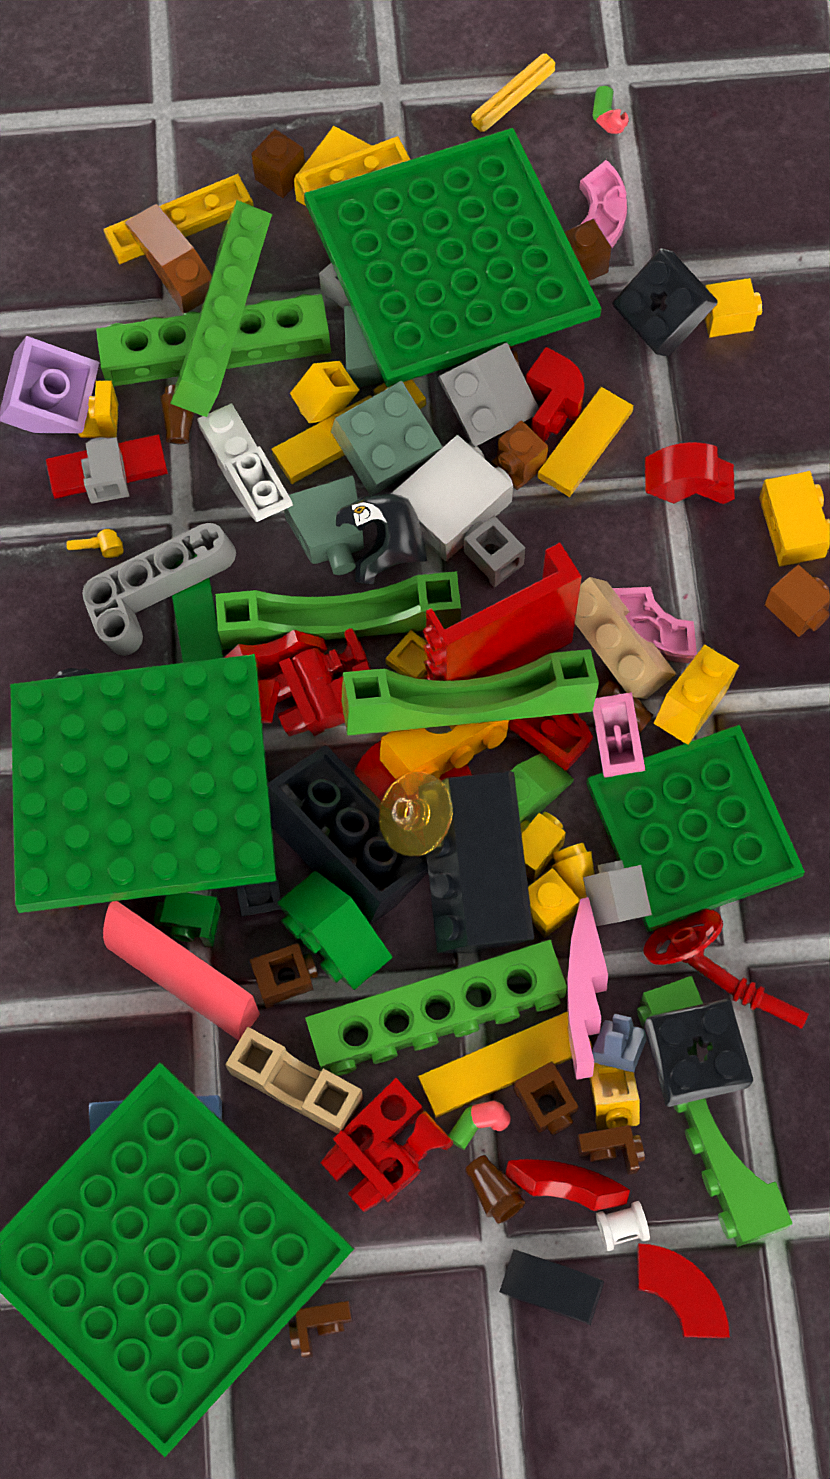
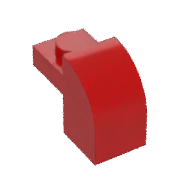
[526,347,584,442]
[645,442,735,504]

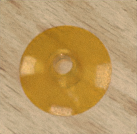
[379,772,452,856]

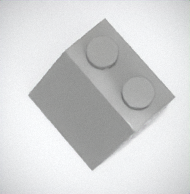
[438,343,539,447]

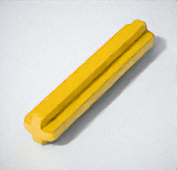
[471,54,556,132]

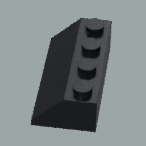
[268,745,428,925]
[419,771,534,954]

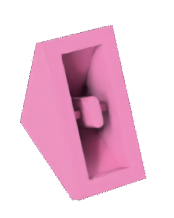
[593,692,645,777]

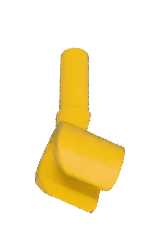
[67,529,124,558]

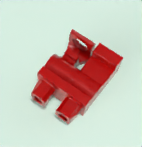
[266,628,372,737]
[321,1078,453,1212]

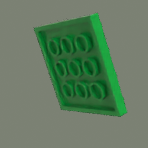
[586,725,805,932]

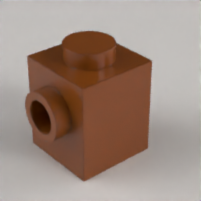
[765,564,830,637]

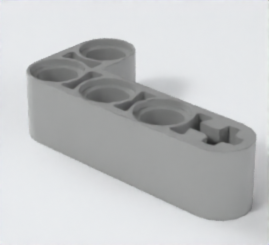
[82,523,236,656]

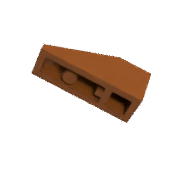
[125,204,212,314]

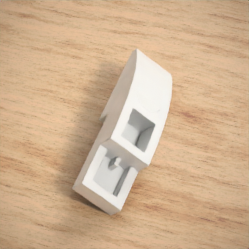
[197,403,293,522]

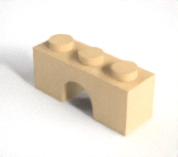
[575,577,676,699]
[225,1027,363,1134]

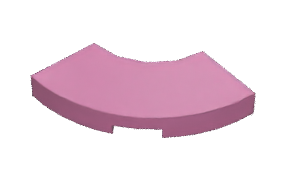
[579,160,627,248]
[612,587,697,663]

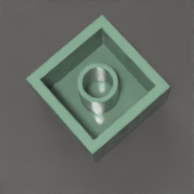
[331,381,443,496]

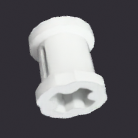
[596,1201,650,1251]

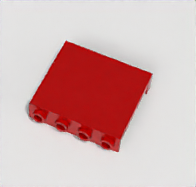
[423,543,582,681]

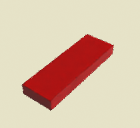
[46,434,168,499]

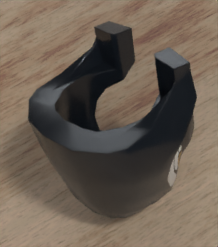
[336,494,427,584]

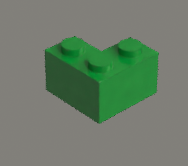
[277,870,393,990]

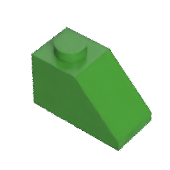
[511,753,574,825]

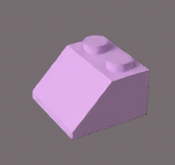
[0,336,99,433]

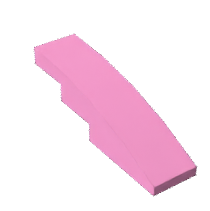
[567,897,608,1080]

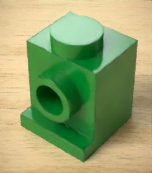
[154,892,221,948]

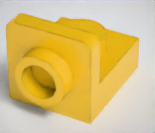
[78,381,118,438]
[589,1063,640,1130]

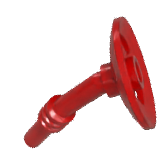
[643,909,809,1029]

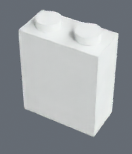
[391,435,513,561]

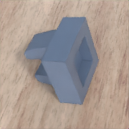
[592,1014,646,1072]

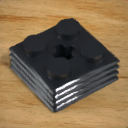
[612,248,718,357]
[644,998,754,1107]

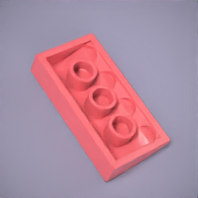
[103,901,260,1041]

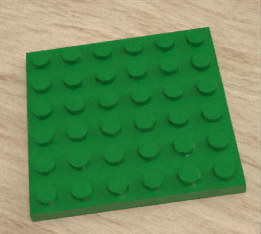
[304,128,602,387]
[10,654,277,913]
[0,1062,355,1457]

